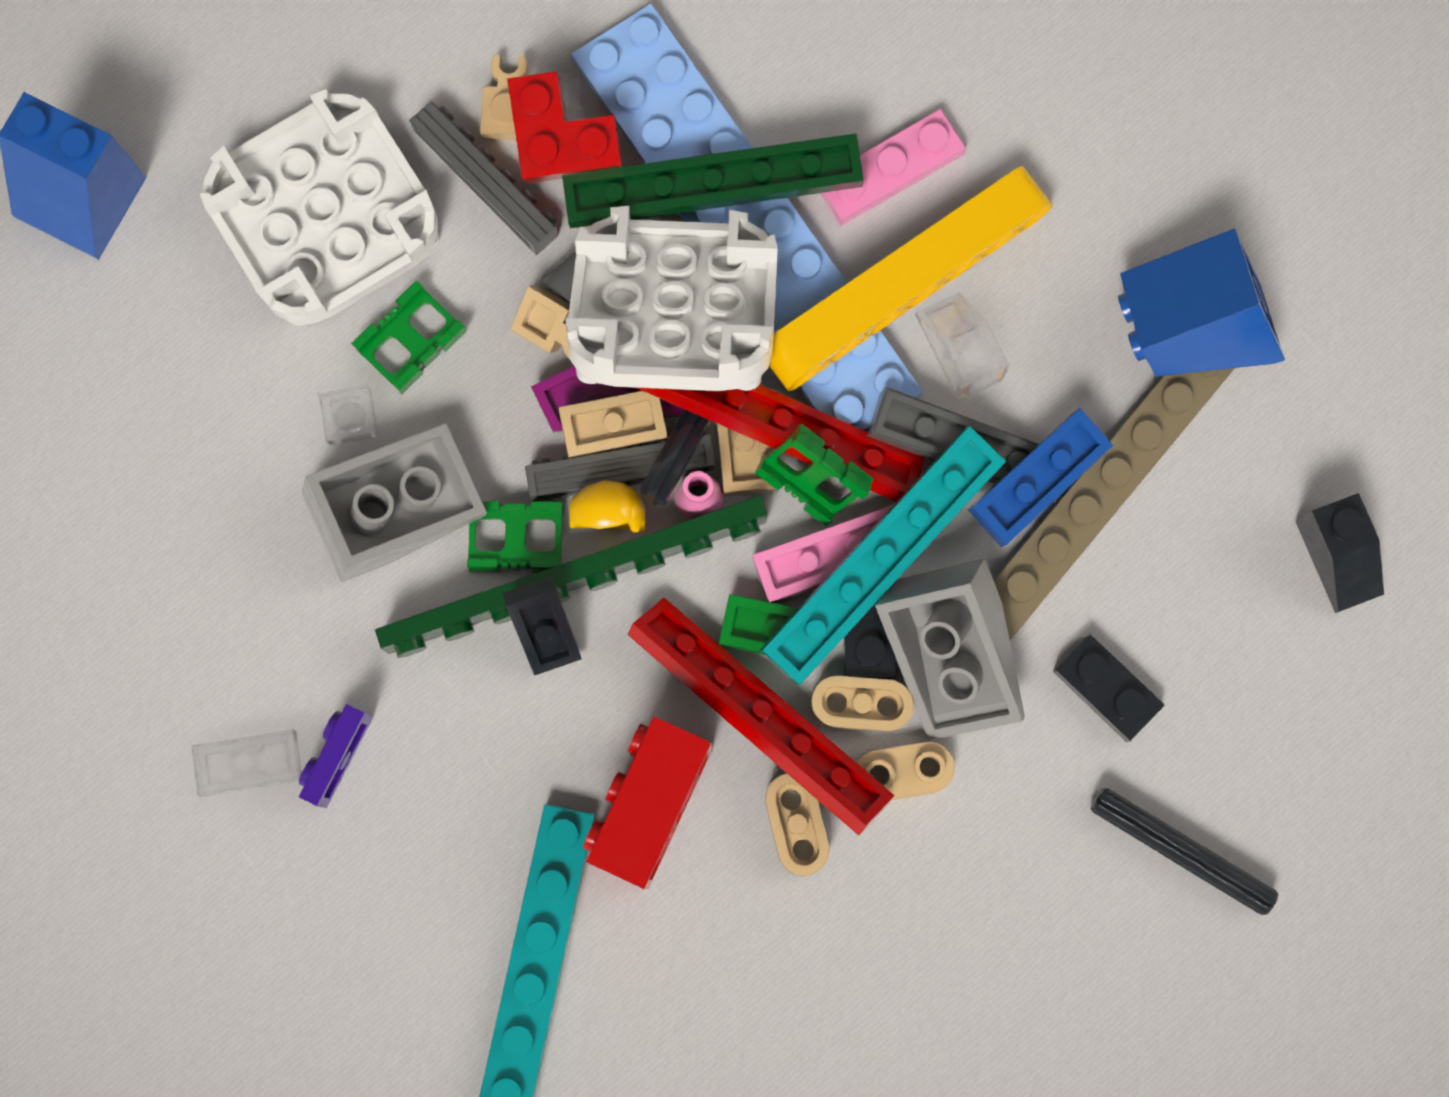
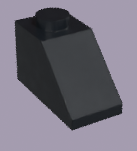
[1295,493,1384,613]

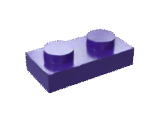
[298,704,373,808]

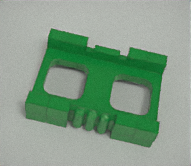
[351,280,466,395]
[755,424,873,526]
[467,501,564,573]

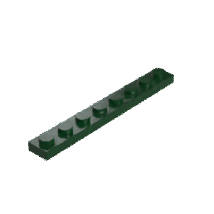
[374,495,767,658]

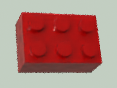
[583,716,712,889]

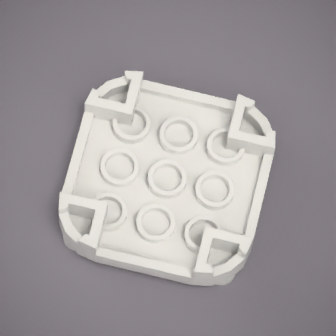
[200,89,440,327]
[565,206,778,391]

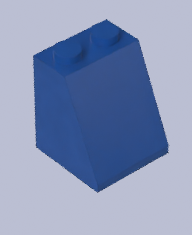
[0,92,147,260]
[1118,228,1285,376]

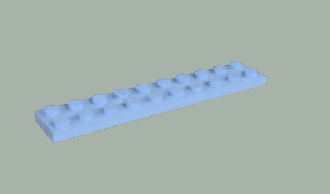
[571,4,923,432]

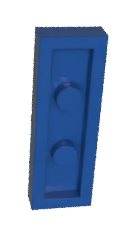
[967,408,1114,547]

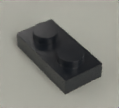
[503,576,582,676]
[843,600,896,679]
[1053,634,1165,743]

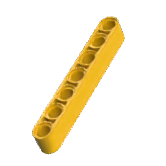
[769,166,1054,391]

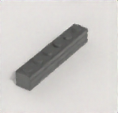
[409,101,559,256]
[525,434,716,502]

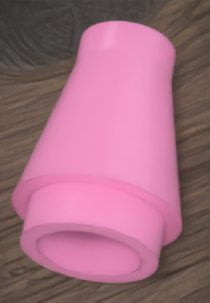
[674,471,724,520]

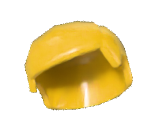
[569,480,645,532]

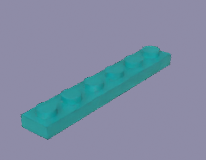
[760,426,1006,685]
[479,804,596,1097]

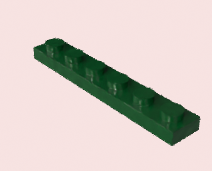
[562,133,864,229]

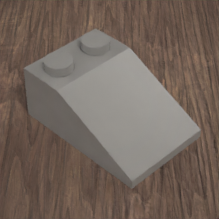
[302,423,487,583]
[875,558,1025,740]

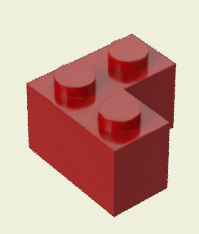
[507,71,623,184]

